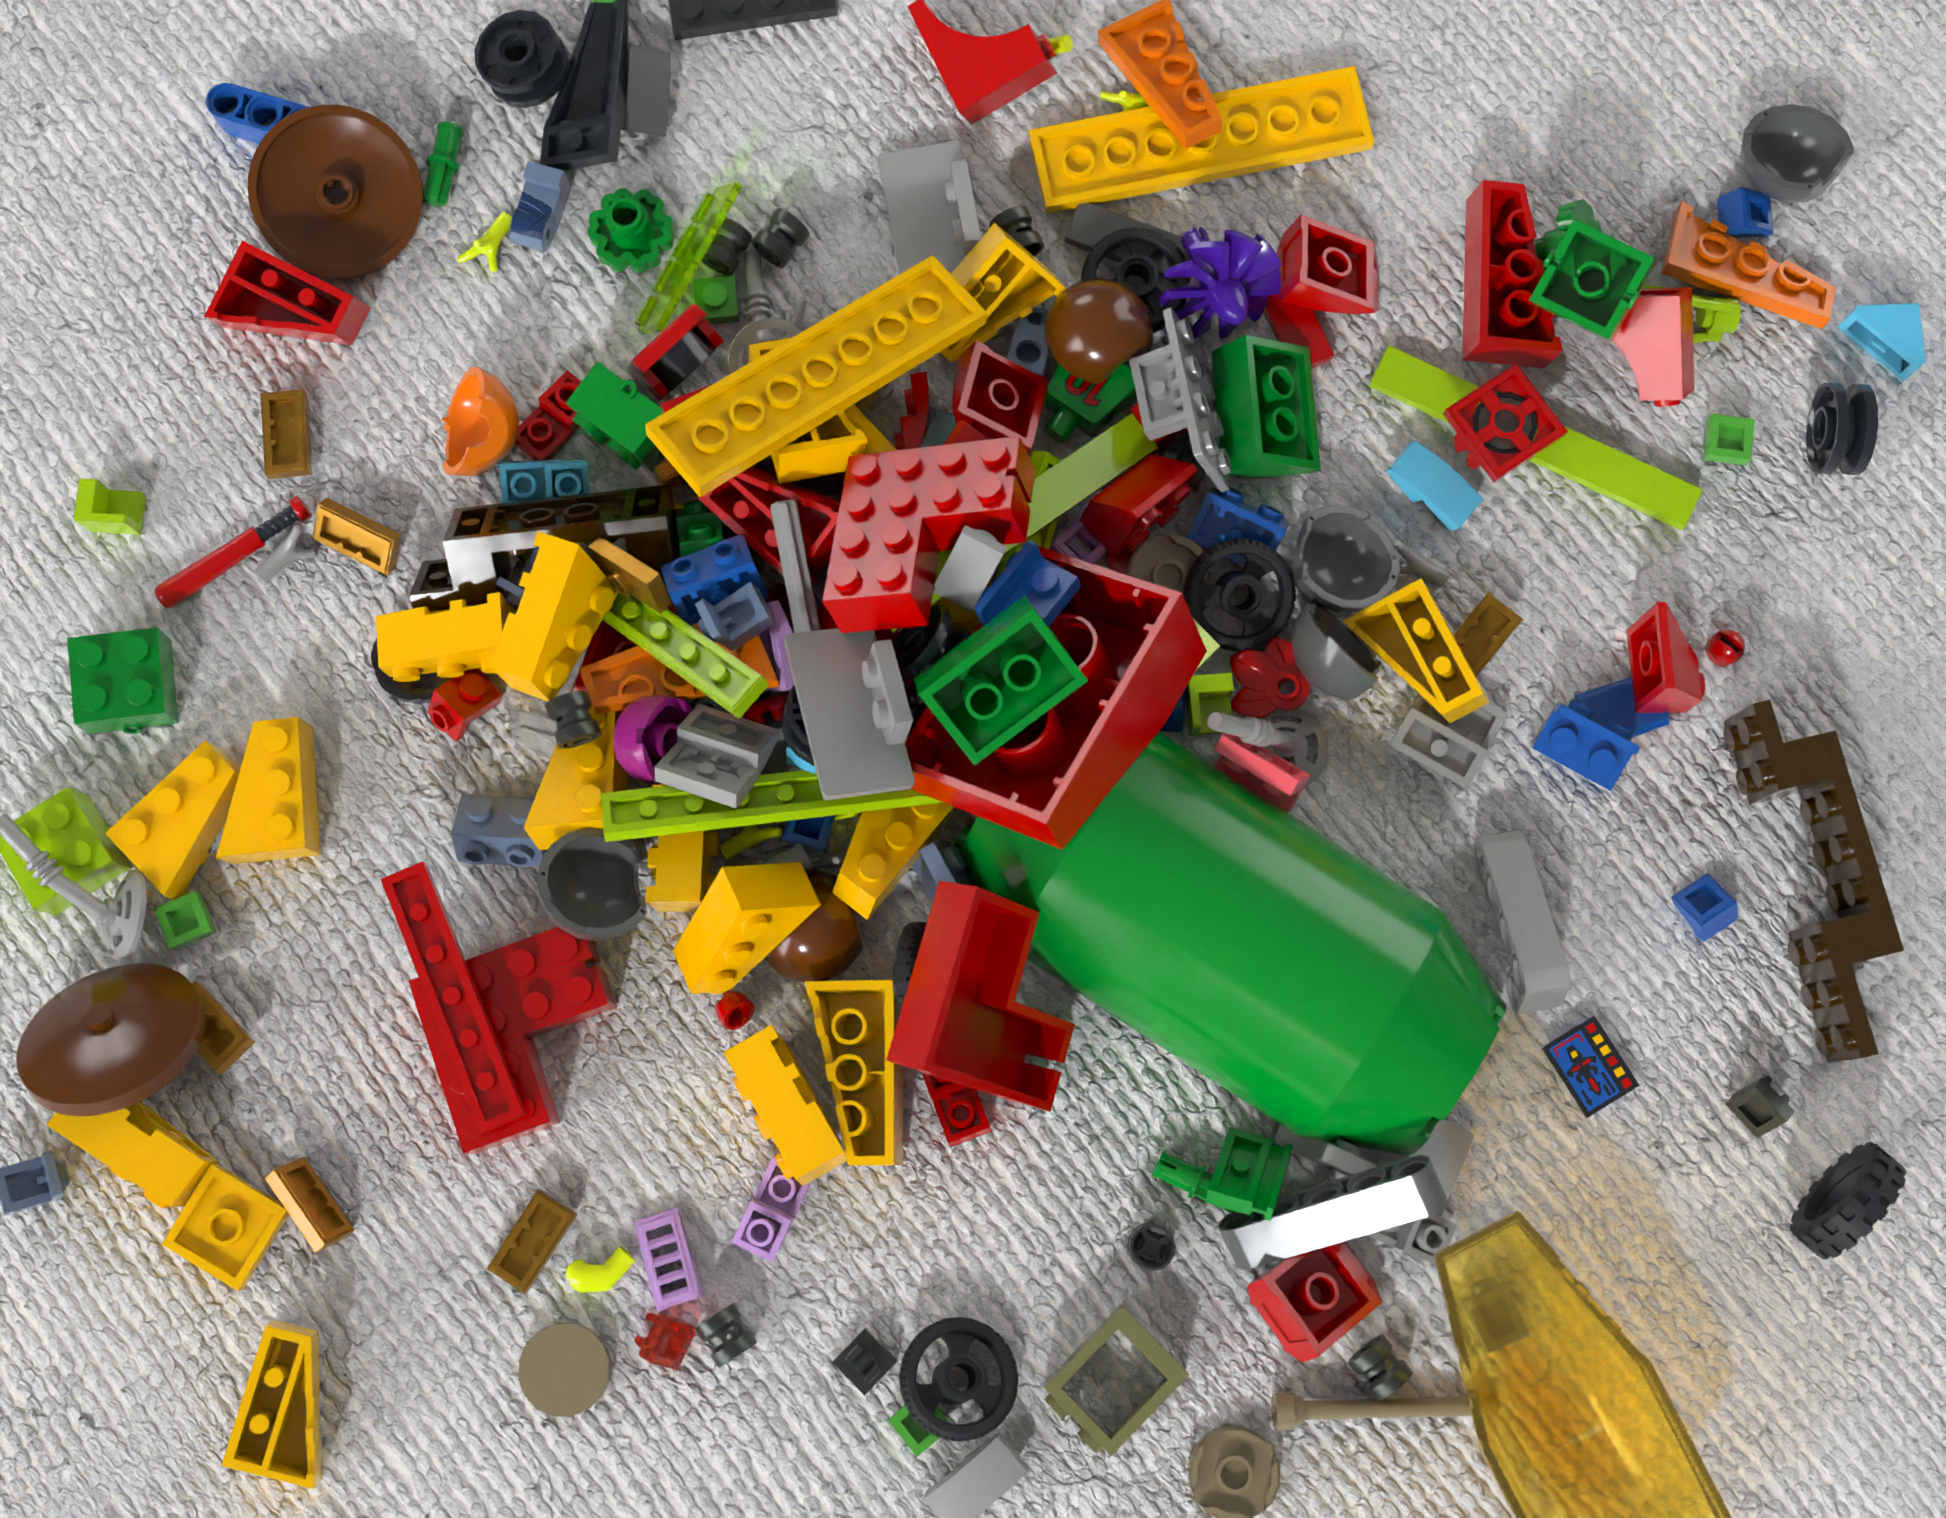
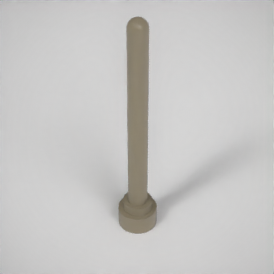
[1271,1391,1494,1430]

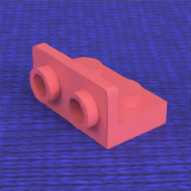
[1214,733,1311,812]

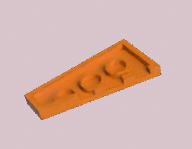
[1098,0,1222,149]
[1661,201,1836,329]
[579,623,779,714]

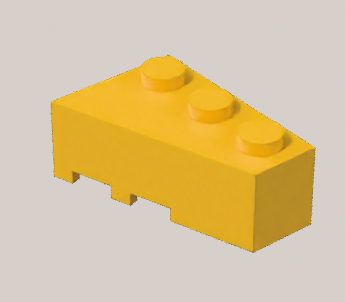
[940,223,1067,362]
[490,531,619,702]
[376,592,516,682]
[105,740,240,899]
[832,802,954,920]

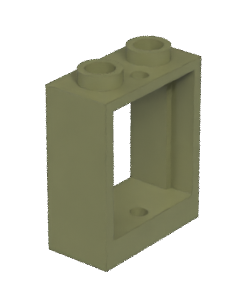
[1043,1304,1189,1456]

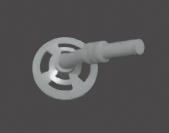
[727,250,802,375]
[1208,708,1328,788]
[0,813,147,959]

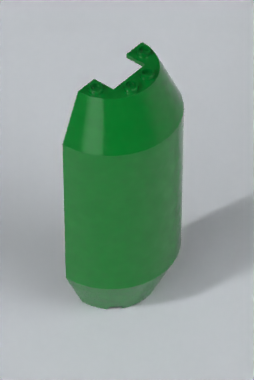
[954,732,1507,1156]

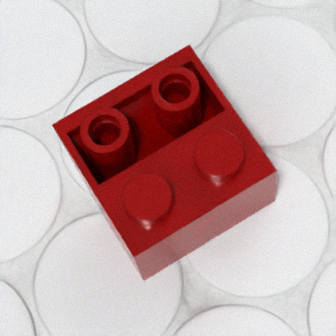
[1079,454,1198,557]

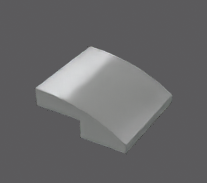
[1389,694,1509,789]
[655,704,779,808]

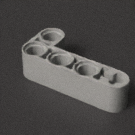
[1474,829,1570,1015]

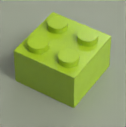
[0,787,132,916]

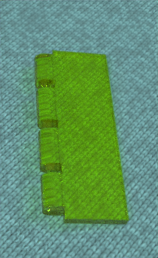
[634,181,743,335]

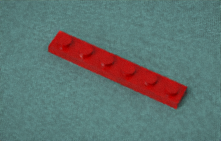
[380,861,527,1134]

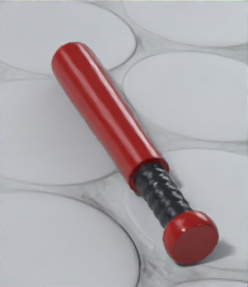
[154,496,312,608]

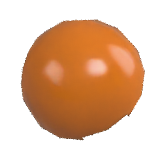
[442,367,519,476]

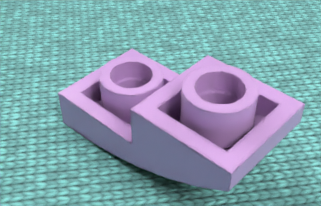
[731,1156,812,1262]

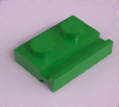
[1205,1127,1293,1221]

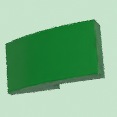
[675,500,724,557]

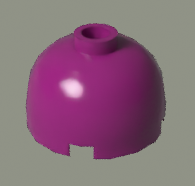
[613,695,693,785]

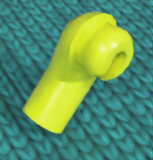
[566,1246,636,1293]

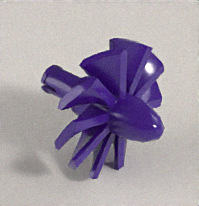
[1159,227,1282,340]

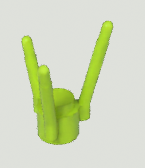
[1643,284,1741,344]

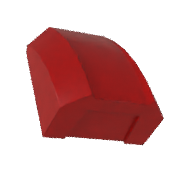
[1273,214,1379,314]
[952,341,1049,454]
[1247,1241,1383,1363]

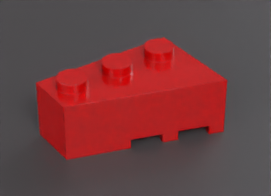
[204,240,371,345]
[698,466,840,581]

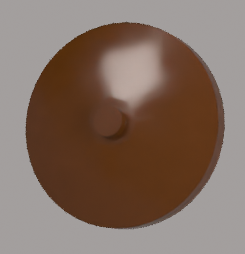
[248,105,423,279]
[16,963,206,1116]

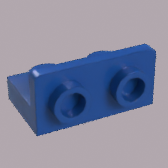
[1186,487,1289,567]
[661,534,769,625]
[974,540,1081,626]
[1531,699,1641,791]

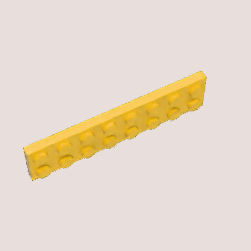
[1028,66,1374,214]
[645,255,987,497]

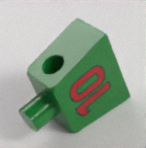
[1044,364,1137,443]

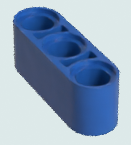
[205,83,308,144]

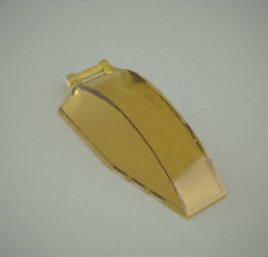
[1433,1211,1732,1518]

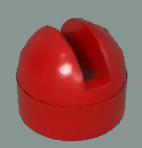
[1706,630,1745,667]
[715,990,755,1030]

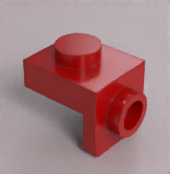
[428,669,503,741]

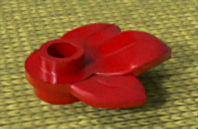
[1230,636,1310,718]

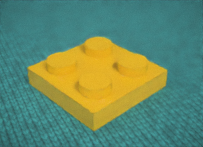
[161,1164,289,1291]

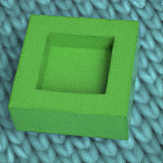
[693,276,740,324]
[1703,414,1755,465]
[154,890,217,951]
[888,1405,952,1457]

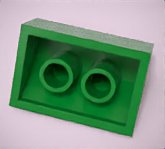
[1211,335,1321,479]
[913,596,1088,765]

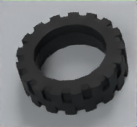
[1789,1142,1906,1260]

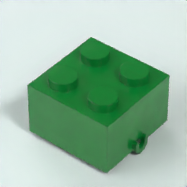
[1529,219,1656,343]
[566,361,665,473]
[67,627,179,734]

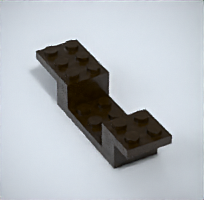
[409,484,766,611]
[1723,700,1904,1063]

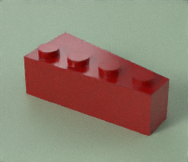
[1462,180,1563,368]

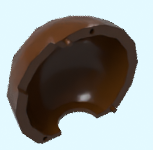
[1044,278,1154,384]
[764,869,863,983]

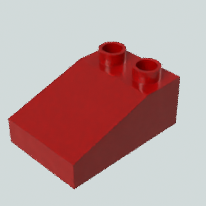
[905,546,1207,850]

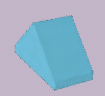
[1837,303,1926,382]

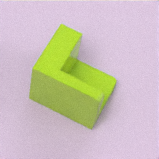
[74,478,146,535]
[1185,672,1234,736]

